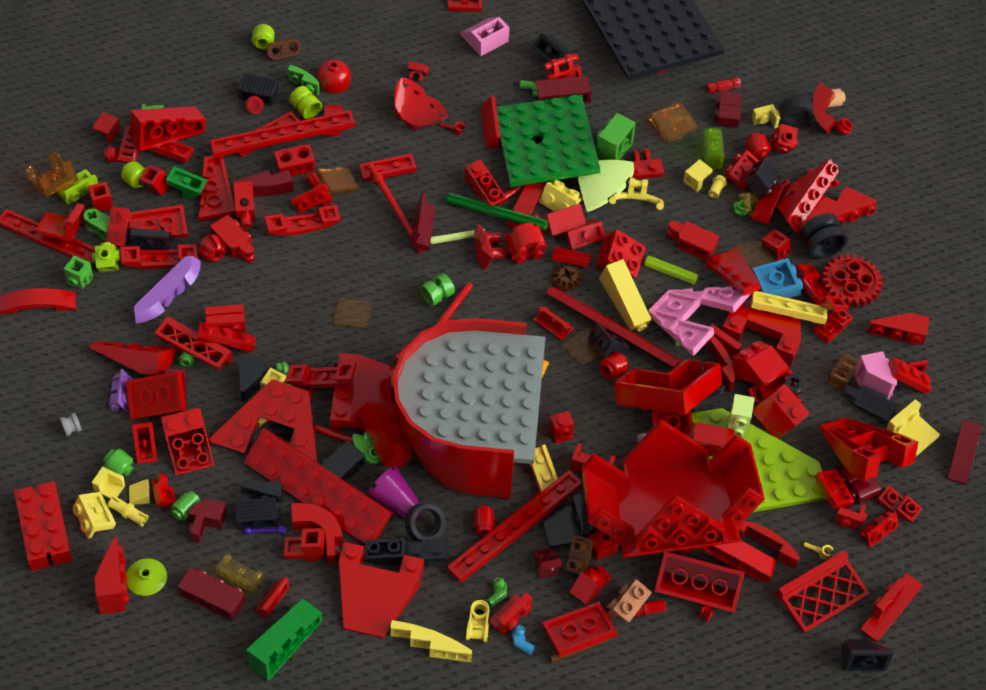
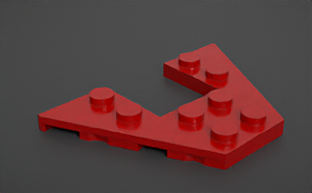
[208,379,318,463]

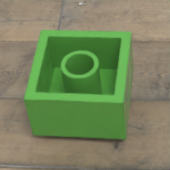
[595,113,636,160]

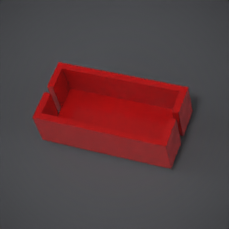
[14,481,73,571]

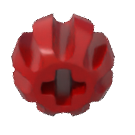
[198,234,227,262]

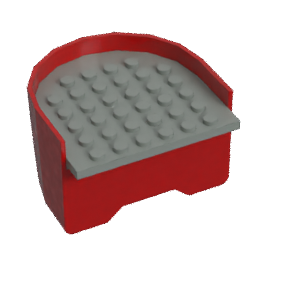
[393,318,545,499]

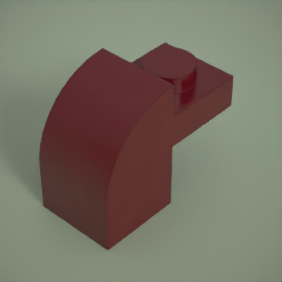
[188,500,227,543]

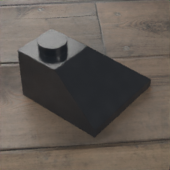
[841,638,894,671]

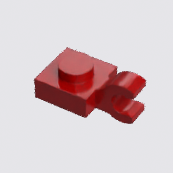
[151,473,176,508]

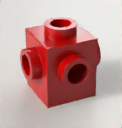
[770,123,798,154]

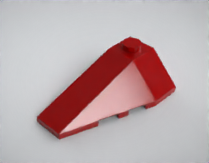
[89,341,177,377]

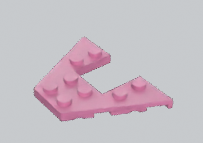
[648,286,752,356]

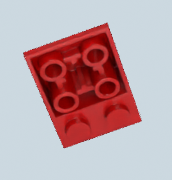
[160,408,214,475]
[95,537,129,615]

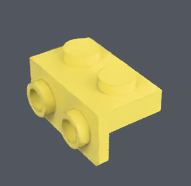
[539,180,583,211]

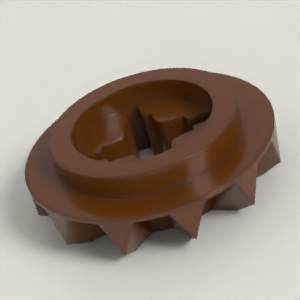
[553,264,583,290]

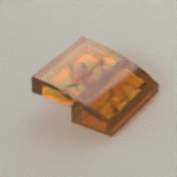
[648,101,699,144]

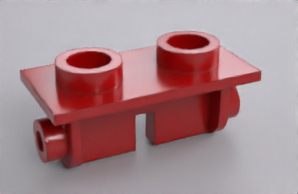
[291,183,332,214]
[106,207,130,246]
[533,306,574,341]
[859,511,898,548]

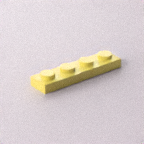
[751,291,827,324]

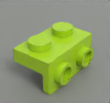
[55,169,98,205]

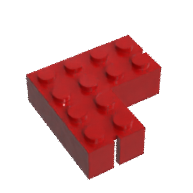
[614,359,722,415]

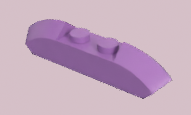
[134,256,201,324]

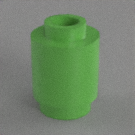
[171,491,201,521]

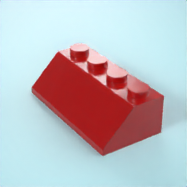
[655,552,745,613]

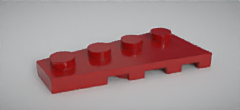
[705,247,761,296]

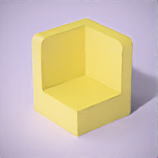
[683,159,712,192]
[92,467,125,500]

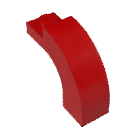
[291,503,343,564]

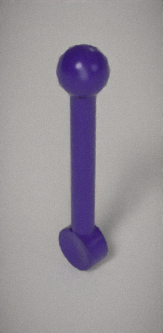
[244,526,286,535]

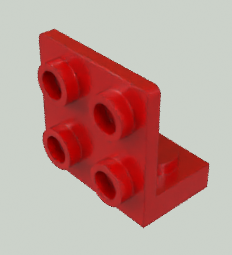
[35,203,85,242]
[595,229,646,278]

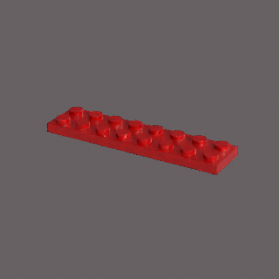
[243,428,393,544]

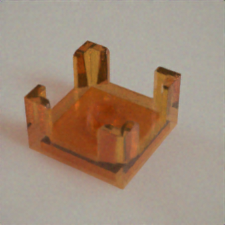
[24,151,79,197]

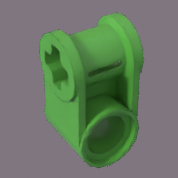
[84,209,110,241]

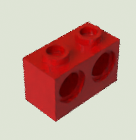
[274,144,316,176]

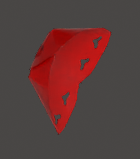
[394,78,448,131]

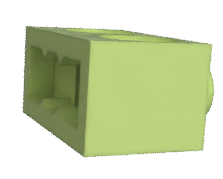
[727,394,754,438]

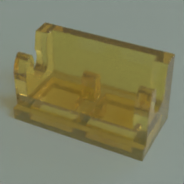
[216,554,265,594]

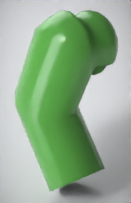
[520,80,538,97]
[486,577,507,608]

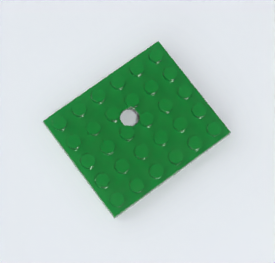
[496,94,601,187]

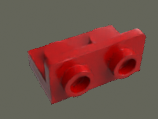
[723,150,759,190]
[814,469,855,510]

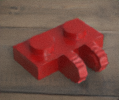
[628,148,664,180]

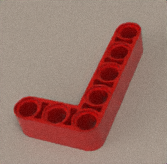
[669,541,776,582]

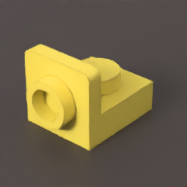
[751,104,781,128]

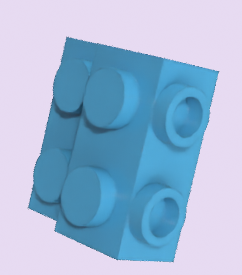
[753,258,803,298]

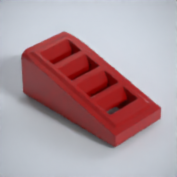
[117,126,140,163]

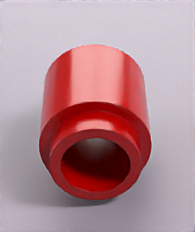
[474,505,494,537]

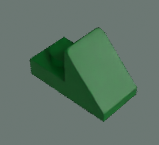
[166,166,207,199]

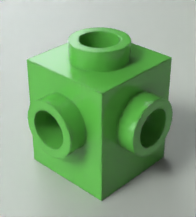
[64,255,93,289]

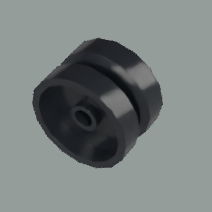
[800,213,848,259]

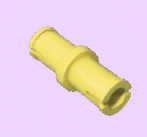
[108,495,149,527]

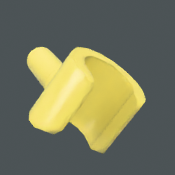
[803,542,833,560]

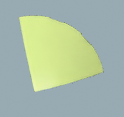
[578,160,634,212]

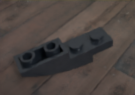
[364,538,449,566]

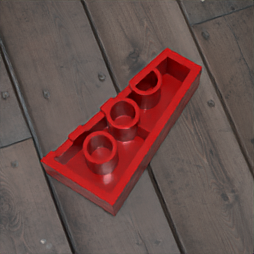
[130,107,206,151]

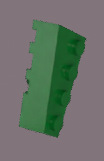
[246,599,323,681]

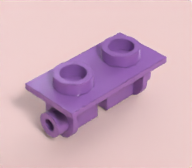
[109,369,132,412]

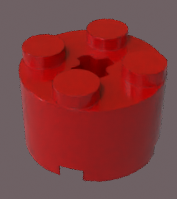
[504,223,547,265]

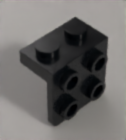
[542,494,593,548]

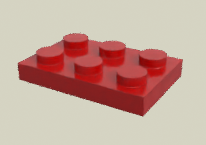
[126,371,186,420]
[542,602,617,657]

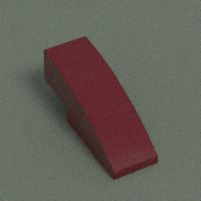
[234,170,294,197]
[947,420,982,485]

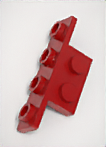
[860,574,923,642]

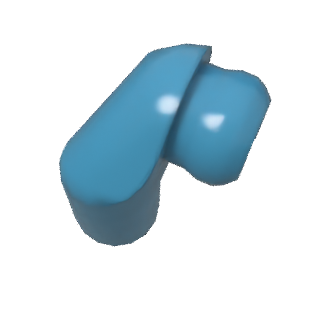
[511,625,535,655]

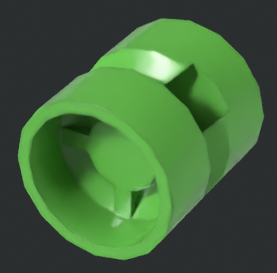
[419,273,455,307]

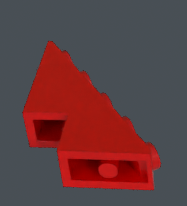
[776,158,839,233]
[797,186,877,239]

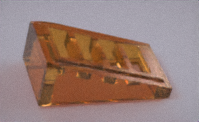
[828,353,859,390]

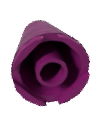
[367,465,422,520]

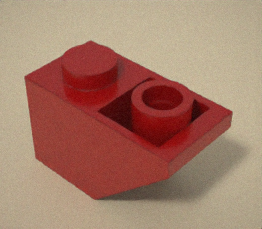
[570,565,613,604]

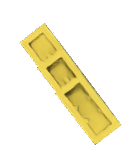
[391,620,472,662]

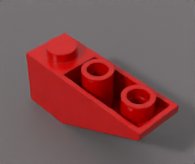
[464,159,507,206]
[867,313,930,345]

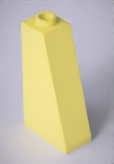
[599,260,651,332]

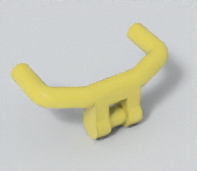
[609,178,664,210]

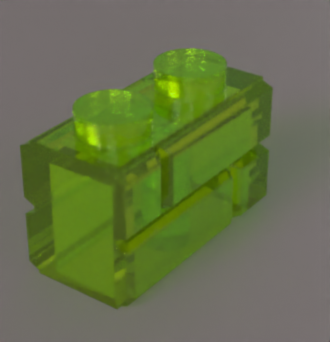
[701,128,725,169]

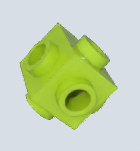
[92,242,121,272]

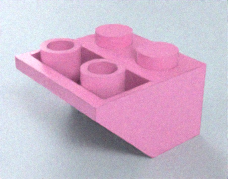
[460,17,509,56]
[854,351,897,400]

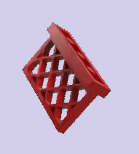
[774,550,870,633]

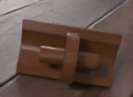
[565,534,594,574]

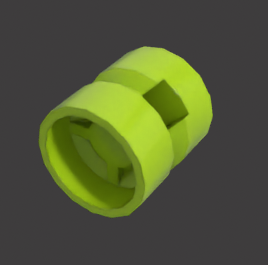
[289,86,322,119]

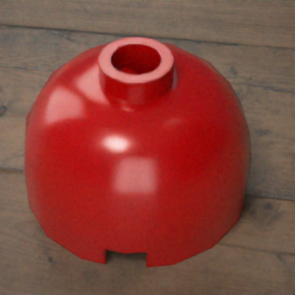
[316,59,352,94]

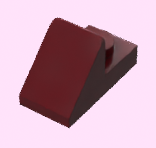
[532,547,562,579]

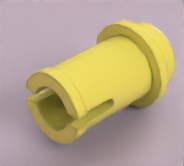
[708,175,726,199]

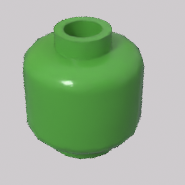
[103,449,134,477]

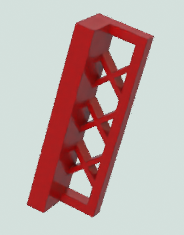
[154,316,233,371]

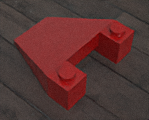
[722,291,801,367]
[819,417,918,481]
[339,542,424,638]

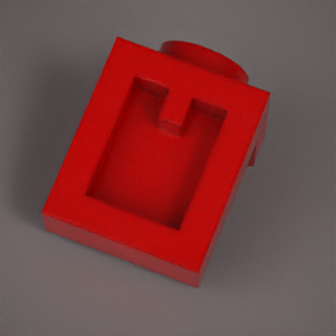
[762,229,792,261]

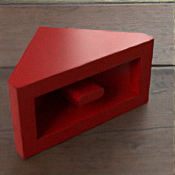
[132,422,157,464]

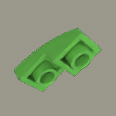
[288,64,320,95]

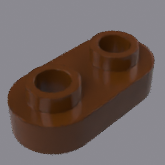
[266,38,301,60]

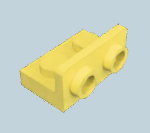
[73,492,116,539]

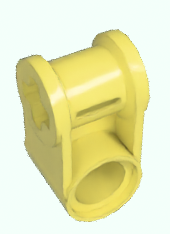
[466,600,489,642]

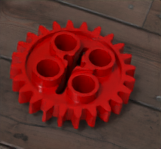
[821,254,883,308]

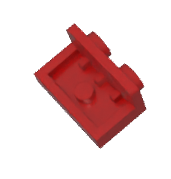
[489,592,532,635]

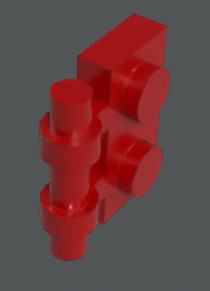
[544,53,582,80]

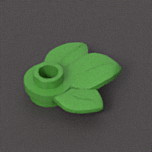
[352,432,380,464]

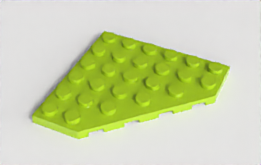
[692,408,827,513]

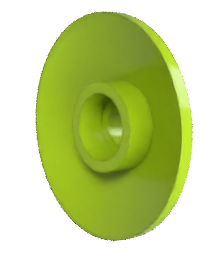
[126,558,167,596]

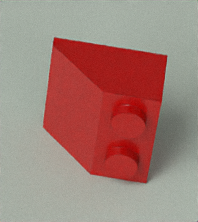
[732,341,789,387]
[752,384,810,439]

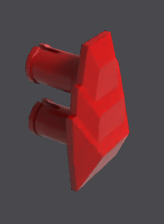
[474,224,506,270]

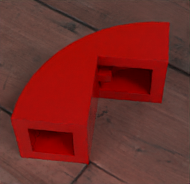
[813,82,836,134]

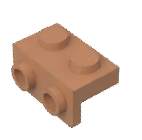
[606,579,651,623]

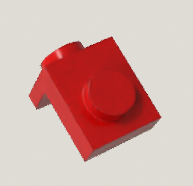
[835,504,868,530]

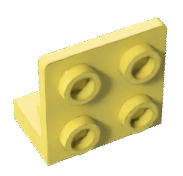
[886,399,940,456]

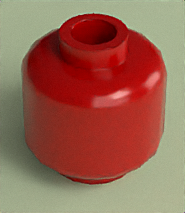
[745,133,771,161]
[600,352,628,380]

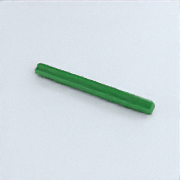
[446,193,548,231]

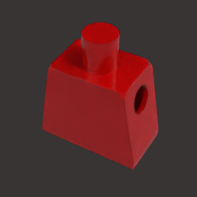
[233,181,255,229]

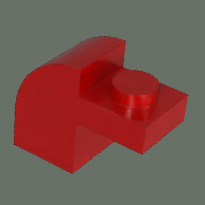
[284,528,325,562]

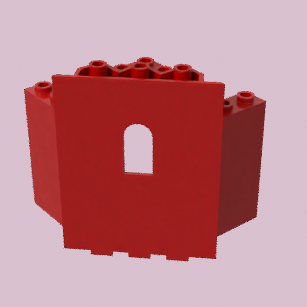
[581,419,765,557]

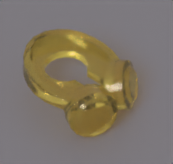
[739,192,759,216]

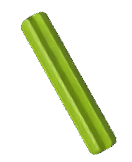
[645,256,698,284]

